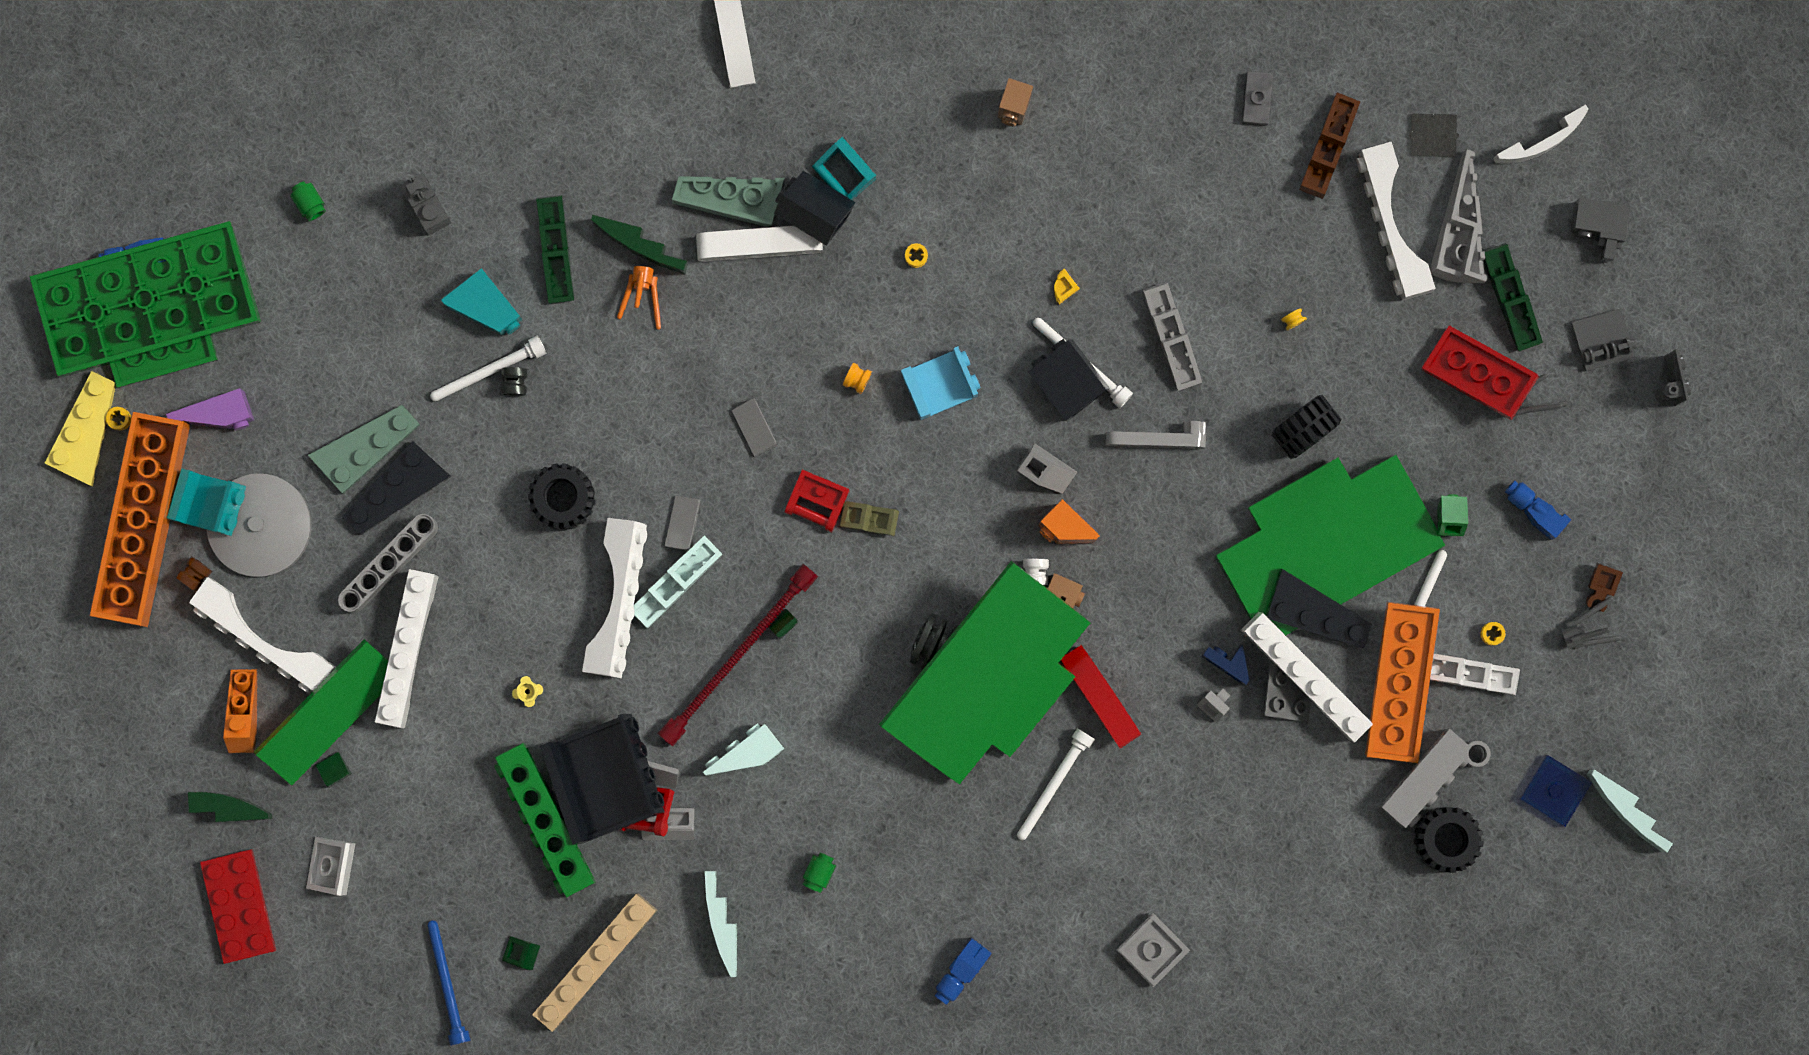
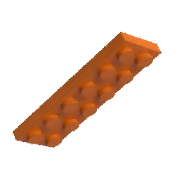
[1365,602,1440,763]

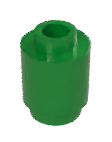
[290,181,326,221]
[802,852,837,893]

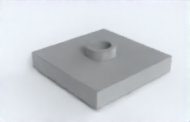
[1116,913,1190,987]

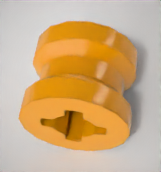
[843,362,872,394]

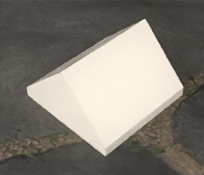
[306,837,355,896]

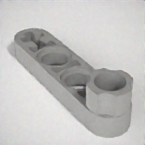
[1105,421,1206,449]

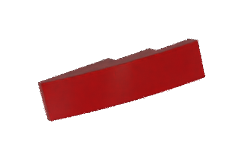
[1061,645,1141,749]

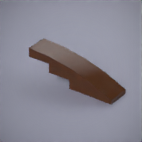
[1299,92,1361,199]

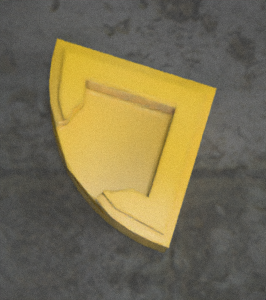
[1054,269,1080,305]

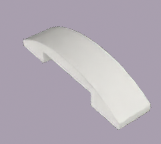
[714,0,756,88]
[1493,105,1588,164]

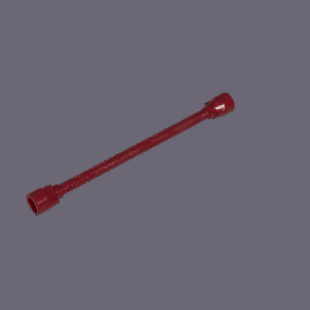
[657,564,818,746]

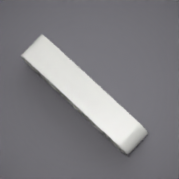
[696,226,823,262]

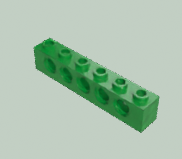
[494,743,596,898]

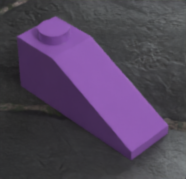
[166,388,254,431]

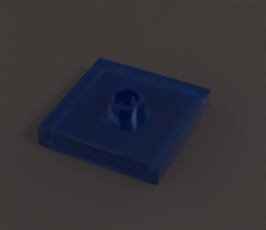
[1520,755,1592,827]

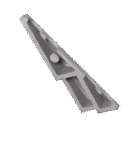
[1430,149,1487,283]

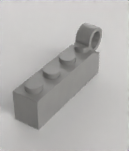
[1378,729,1491,828]

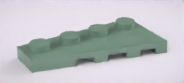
[672,176,784,228]
[308,405,420,494]

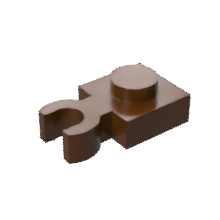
[1586,563,1623,612]

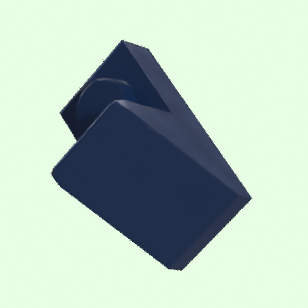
[1201,645,1249,686]

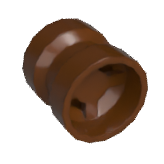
[176,556,212,592]

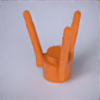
[617,266,661,330]

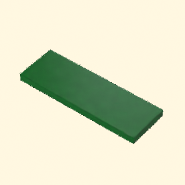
[254,639,389,785]

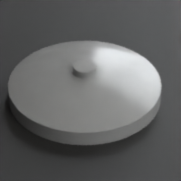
[207,474,312,577]

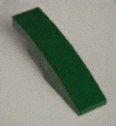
[536,195,574,303]
[591,215,688,274]
[1483,243,1543,351]

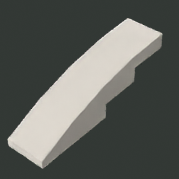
[1430,654,1520,695]

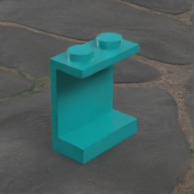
[167,468,246,536]

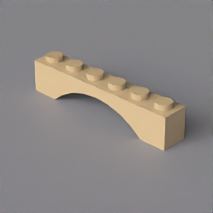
[532,893,658,1032]

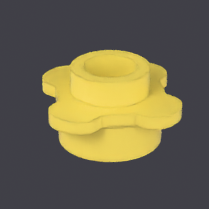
[512,676,543,707]

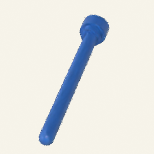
[427,920,471,1046]

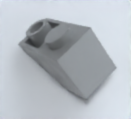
[1017,443,1077,493]

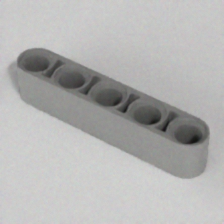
[338,514,438,613]

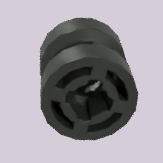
[500,367,528,396]

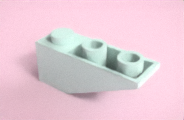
[703,723,784,776]

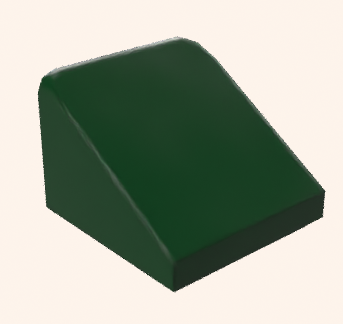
[768,609,798,639]
[316,752,352,788]
[502,936,540,970]

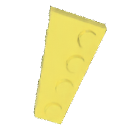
[45,371,116,487]

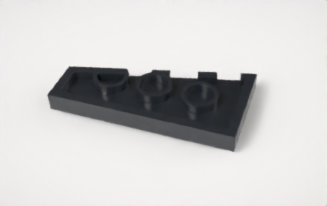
[342,441,451,535]
[1265,568,1372,648]

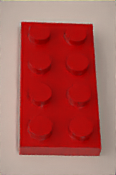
[1422,325,1539,420]
[200,849,276,964]

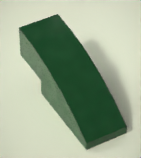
[188,792,272,822]

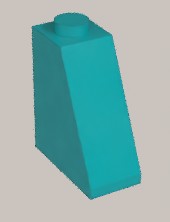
[441,268,522,335]

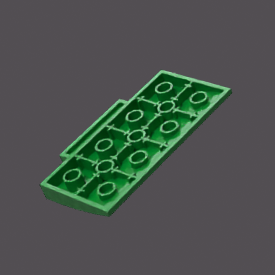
[29,221,261,388]
[1215,455,1445,636]
[879,561,1091,785]

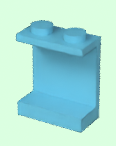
[901,346,981,420]

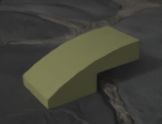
[840,501,899,536]

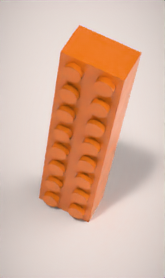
[90,412,190,627]

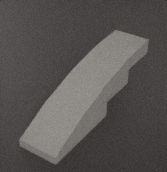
[1142,282,1202,391]

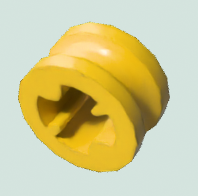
[905,243,928,268]
[1281,308,1307,331]
[106,406,132,431]
[1480,622,1505,646]

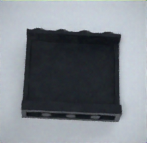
[540,714,665,845]

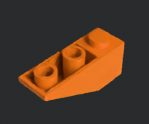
[223,669,257,753]

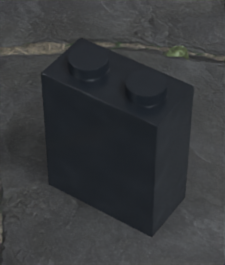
[774,170,856,246]
[1028,339,1110,421]

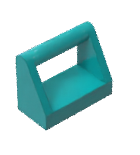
[812,137,876,200]

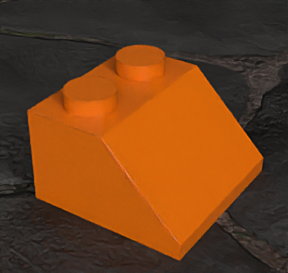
[1038,499,1100,544]

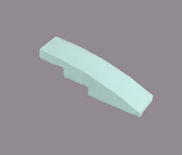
[633,535,722,629]
[1587,770,1673,852]
[705,871,737,977]

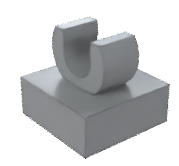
[1197,689,1231,722]

